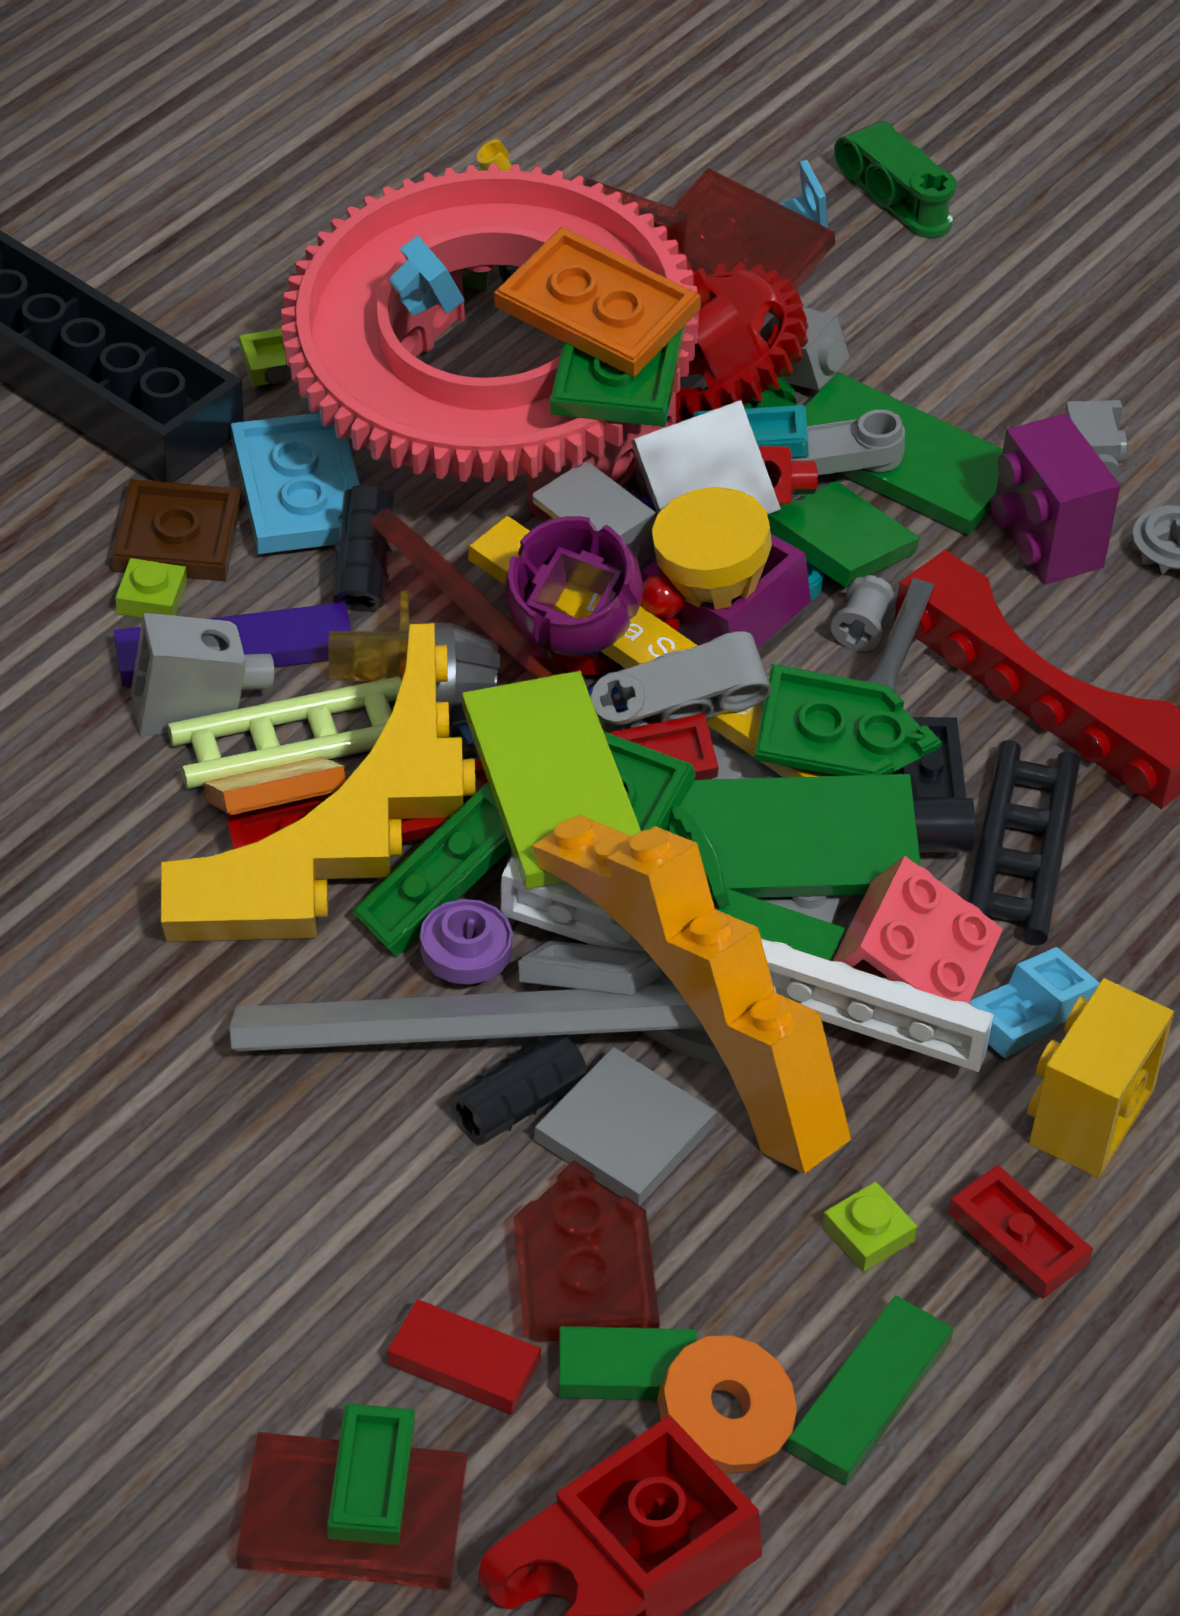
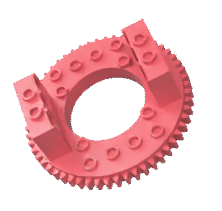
[281,164,699,521]

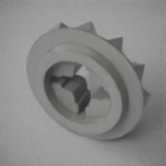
[1132,505,1180,575]

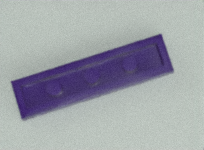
[114,602,355,686]

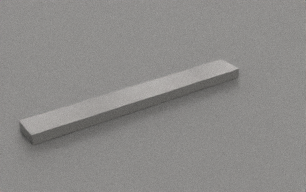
[230,984,704,1051]

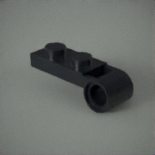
[899,717,975,853]

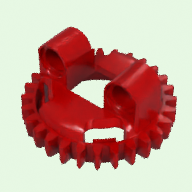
[676,249,809,423]

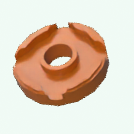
[657,1335,797,1474]

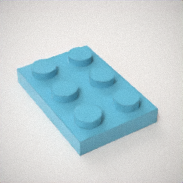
[231,413,360,554]

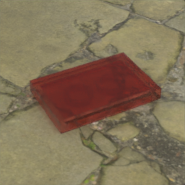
[655,168,836,290]
[236,1432,468,1590]

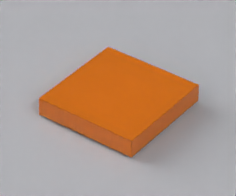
[203,757,346,815]

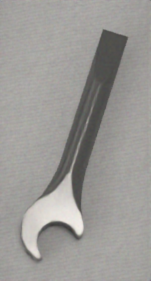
[866,578,935,691]

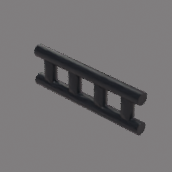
[966,740,1080,945]

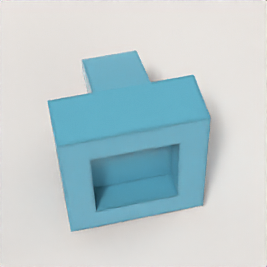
[389,235,465,315]

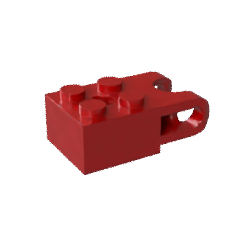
[478,1415,762,1616]

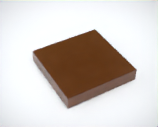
[111,479,242,581]

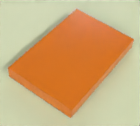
[494,226,701,377]

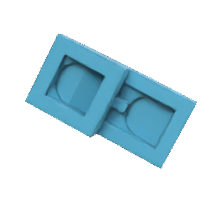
[969,947,1100,1058]

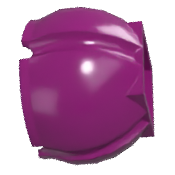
[505,516,643,658]

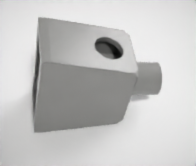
[130,613,274,736]

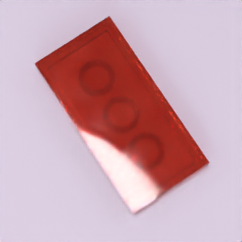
[370,508,568,678]

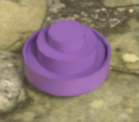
[420,899,513,985]

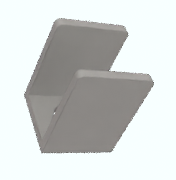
[533,462,656,574]

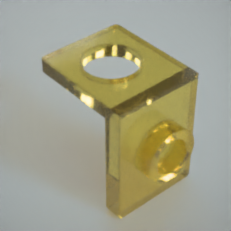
[328,591,409,681]

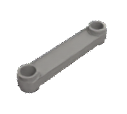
[635,409,905,497]

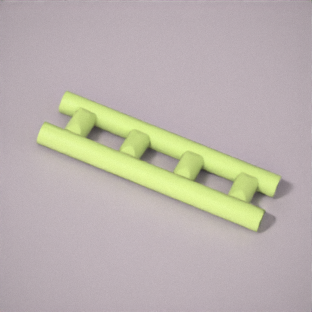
[168,676,402,789]

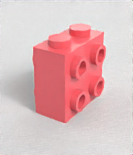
[833,856,1003,1004]

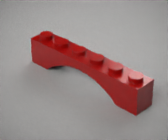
[894,549,1180,810]

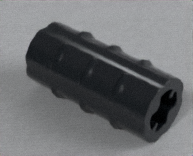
[332,485,395,612]
[450,1035,587,1145]

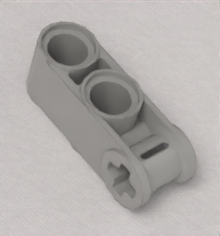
[591,631,771,733]

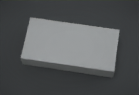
[518,940,661,995]

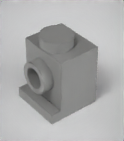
[1064,400,1127,479]

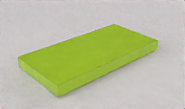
[462,671,641,890]

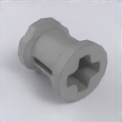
[831,575,898,652]

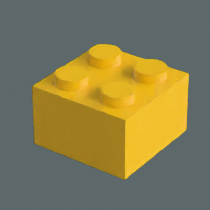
[1027,978,1175,1178]

